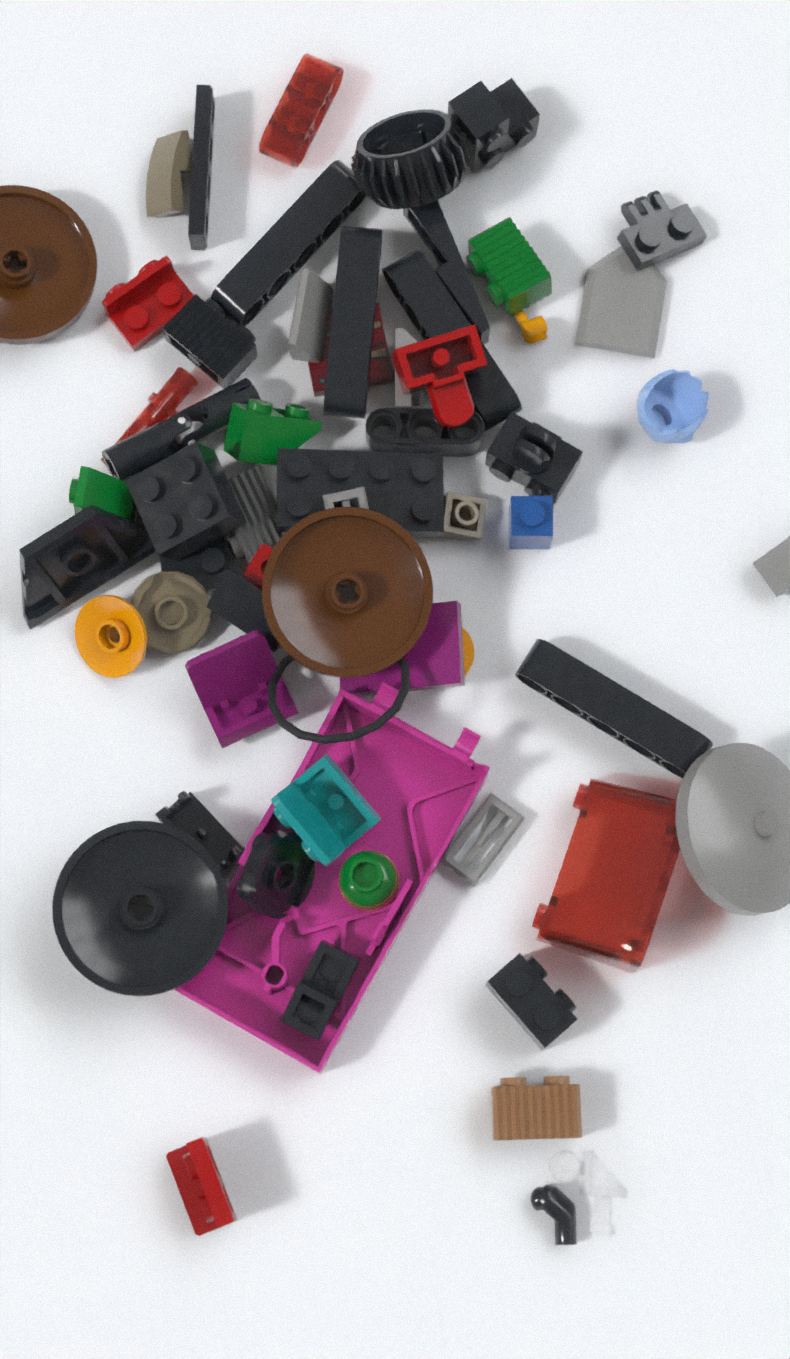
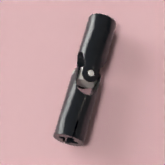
[102,378,261,481]

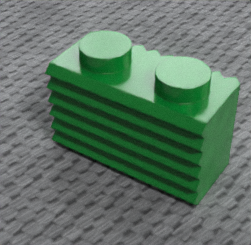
[466,217,552,316]

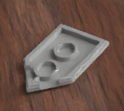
[575,246,667,358]

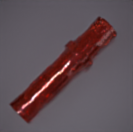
[100,367,198,467]

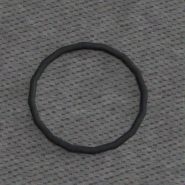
[268,655,410,744]

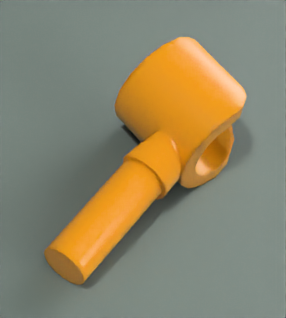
[514,310,548,344]

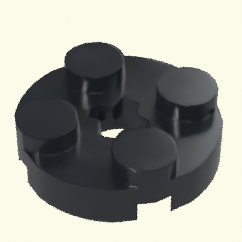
[237,830,315,919]

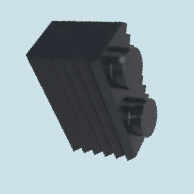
[162,294,258,389]

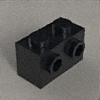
[485,953,577,1050]

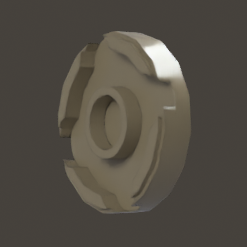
[130,571,212,654]

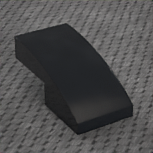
[280,939,361,1040]

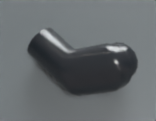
[530,1184,577,1245]

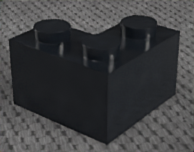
[447,78,540,174]

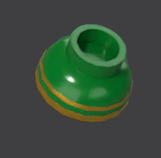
[338,850,399,911]

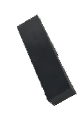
[403,200,490,344]

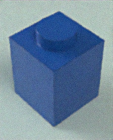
[508,496,553,549]

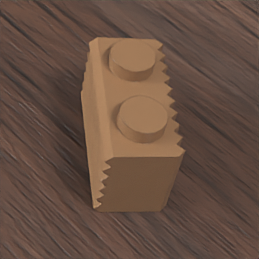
[491,1076,582,1140]

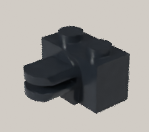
[485,411,583,504]

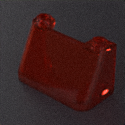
[531,778,680,974]

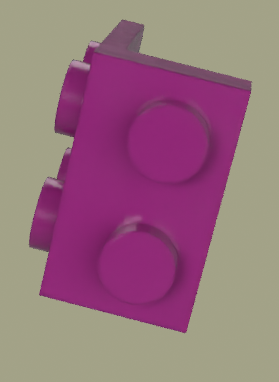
[185,630,299,748]

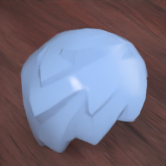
[637,369,709,443]

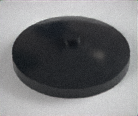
[52,821,228,997]

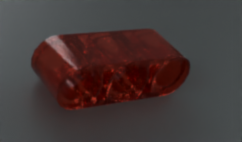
[259,53,344,169]

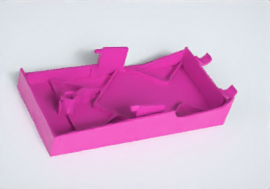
[174,682,490,1074]

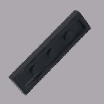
[188,85,215,250]

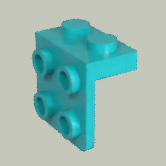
[271,753,382,866]

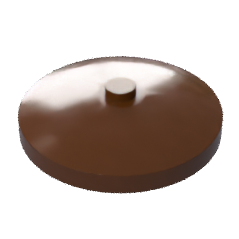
[0,185,97,345]
[262,507,433,678]

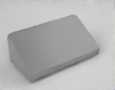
[288,268,334,363]

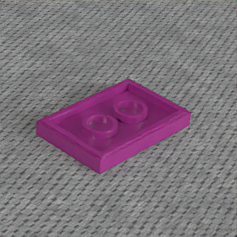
[339,601,465,696]

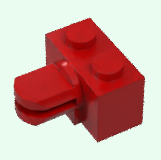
[391,324,488,428]

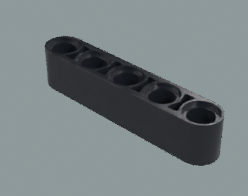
[210,160,366,326]
[323,226,382,419]
[382,249,522,431]
[515,639,713,778]

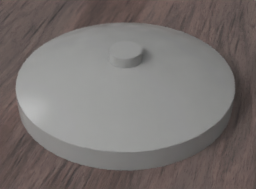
[676,743,790,916]

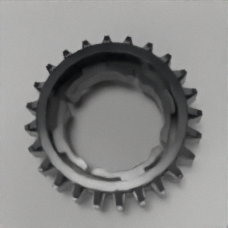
[351,109,471,209]

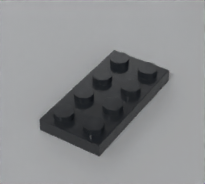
[276,448,444,537]

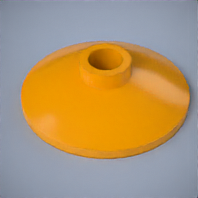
[75,595,147,678]

